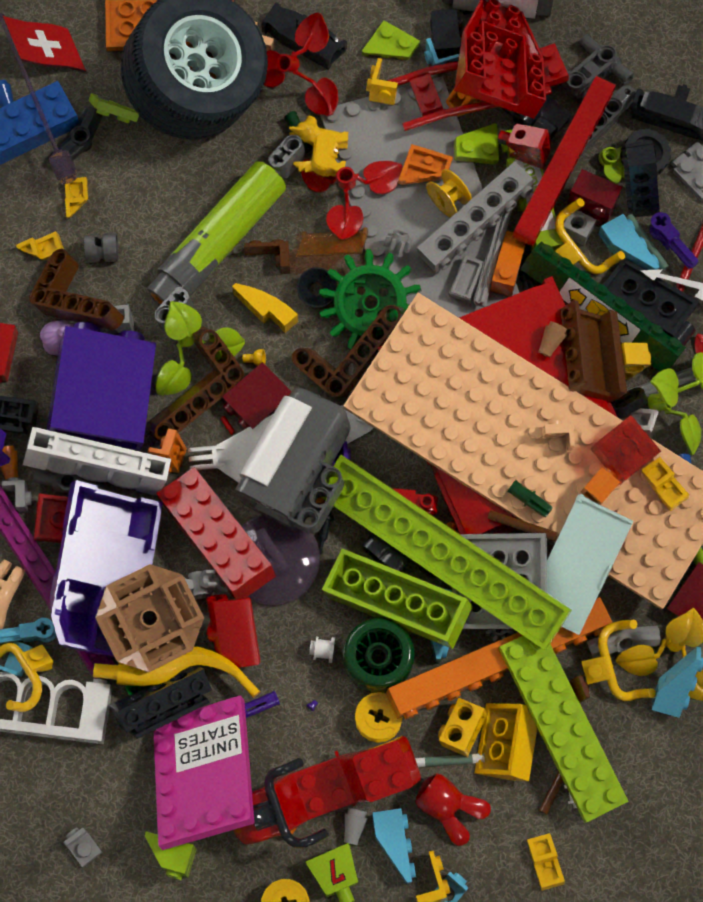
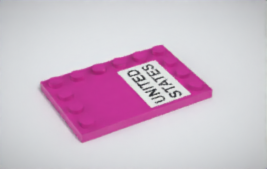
[153,695,254,850]

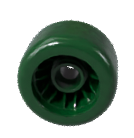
[343,618,415,693]

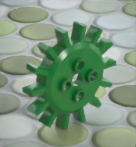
[319,249,422,352]

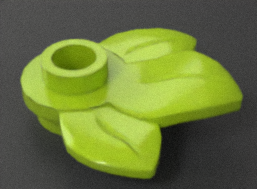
[598,147,625,184]

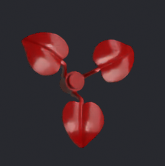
[264,12,339,116]
[301,159,403,240]

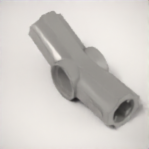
[587,626,661,658]

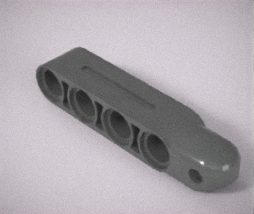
[580,85,637,157]

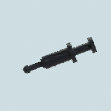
[317,500,334,555]

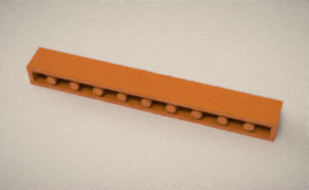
[386,597,613,720]

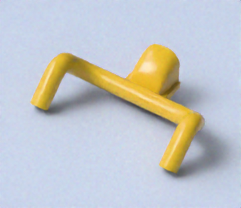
[555,198,625,274]
[581,620,656,702]
[0,643,53,712]

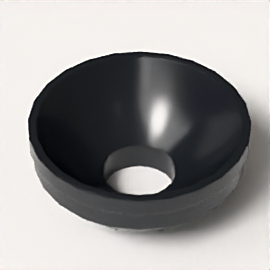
[297,267,337,308]

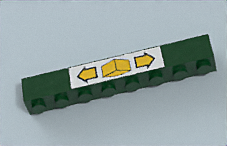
[521,241,686,371]

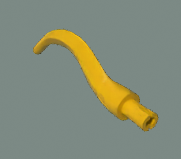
[93,647,260,698]

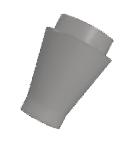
[344,808,368,845]

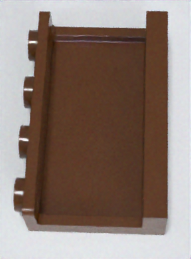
[560,300,627,402]

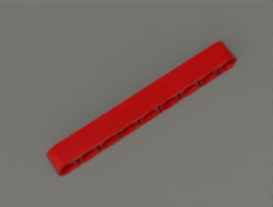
[512,76,616,247]

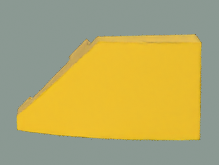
[64,177,88,218]
[16,231,64,260]

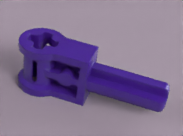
[649,212,698,269]

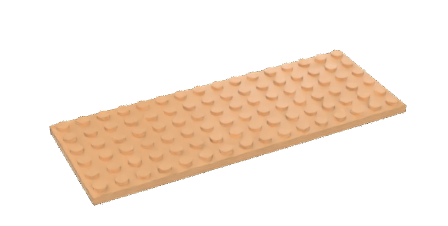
[343,293,703,610]

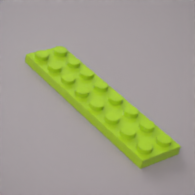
[498,636,629,823]

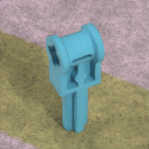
[0,618,56,643]

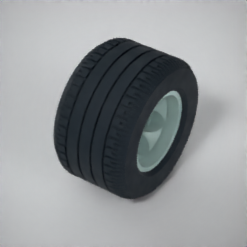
[121,0,268,140]

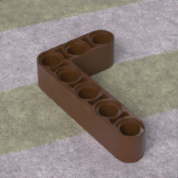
[29,249,124,330]
[292,305,405,397]
[148,326,244,441]

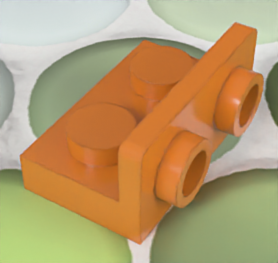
[147,429,187,474]

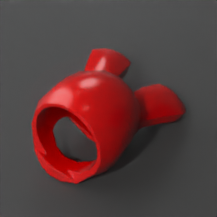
[415,773,491,846]

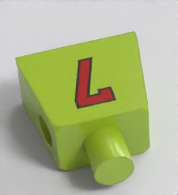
[306,843,358,902]

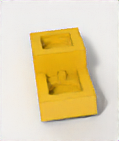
[641,457,689,511]
[527,833,565,891]

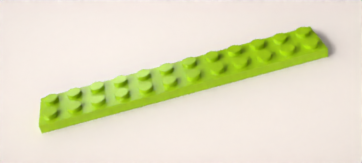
[321,455,572,650]

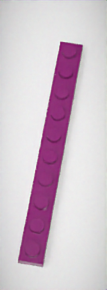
[0,486,115,679]

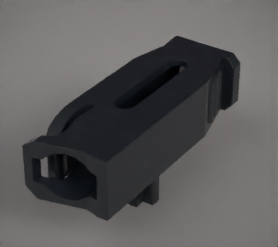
[261,2,347,70]
[631,84,703,140]

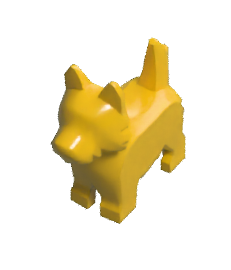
[289,115,349,178]

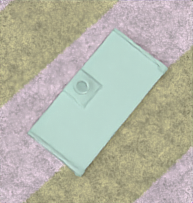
[547,494,634,635]

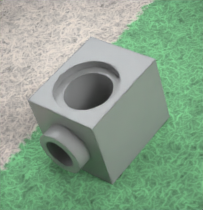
[564,210,596,246]

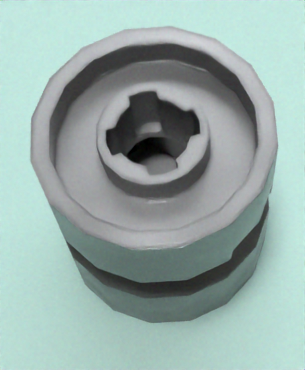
[84,233,119,263]

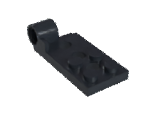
[604,258,699,346]

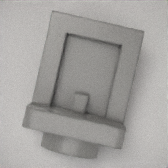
[2,477,32,513]

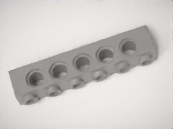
[417,161,533,273]

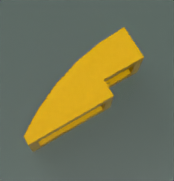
[232,283,298,333]

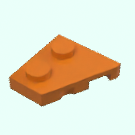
[398,144,453,185]

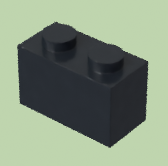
[430,9,462,58]

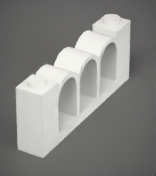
[23,427,171,496]
[0,672,113,744]

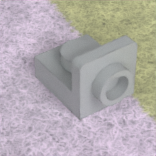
[63,828,103,867]

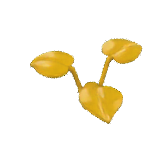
[615,608,703,701]

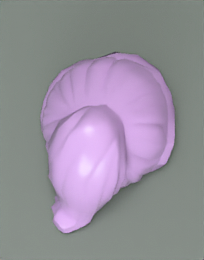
[40,320,74,356]

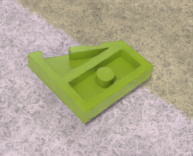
[362,20,420,60]
[88,93,139,123]
[454,124,499,165]

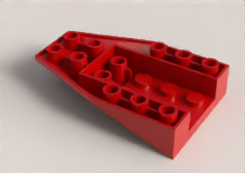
[454,0,546,119]

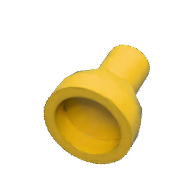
[242,349,266,366]

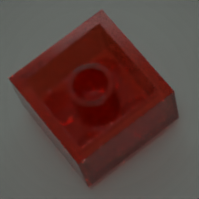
[591,415,661,485]

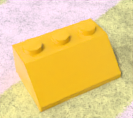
[475,703,537,782]

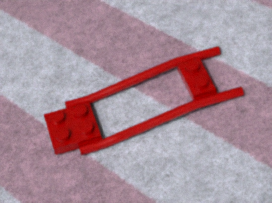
[387,43,569,131]

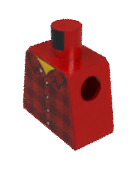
[498,124,551,169]

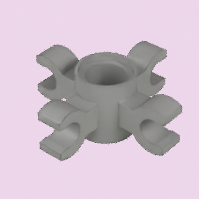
[184,570,228,600]

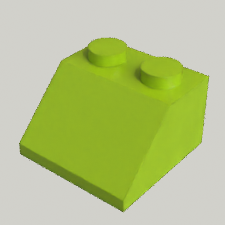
[145,831,197,880]

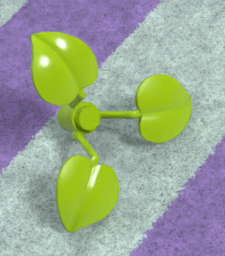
[155,301,245,395]
[648,352,703,456]

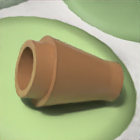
[538,321,567,358]

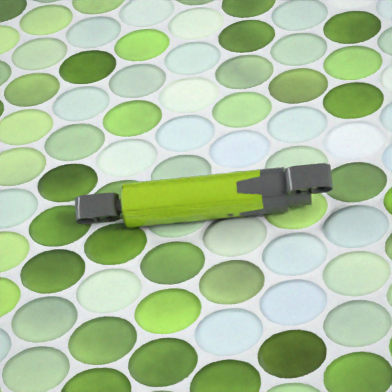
[147,135,306,333]

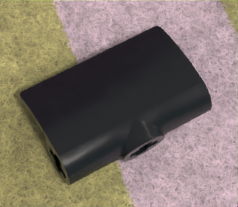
[500,95,572,140]

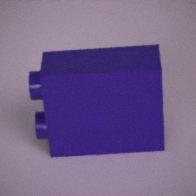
[47,322,156,451]

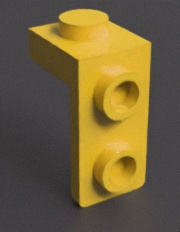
[366,58,398,105]
[416,850,451,902]

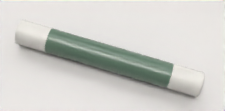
[415,753,485,768]

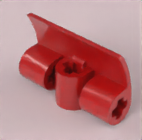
[207,594,261,668]

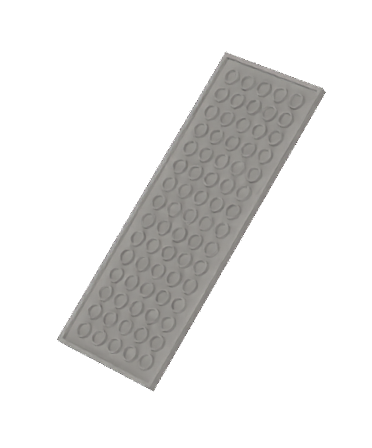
[320,76,519,318]

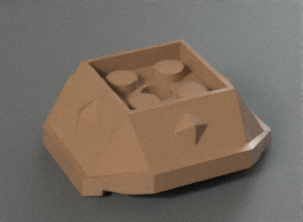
[95,564,204,672]

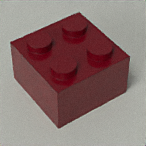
[567,169,622,225]

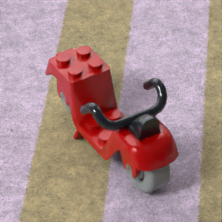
[233,736,421,849]

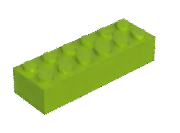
[322,548,472,649]

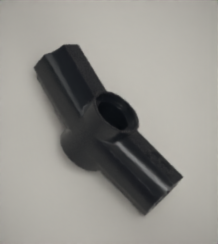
[51,106,103,168]

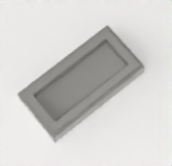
[449,254,484,303]

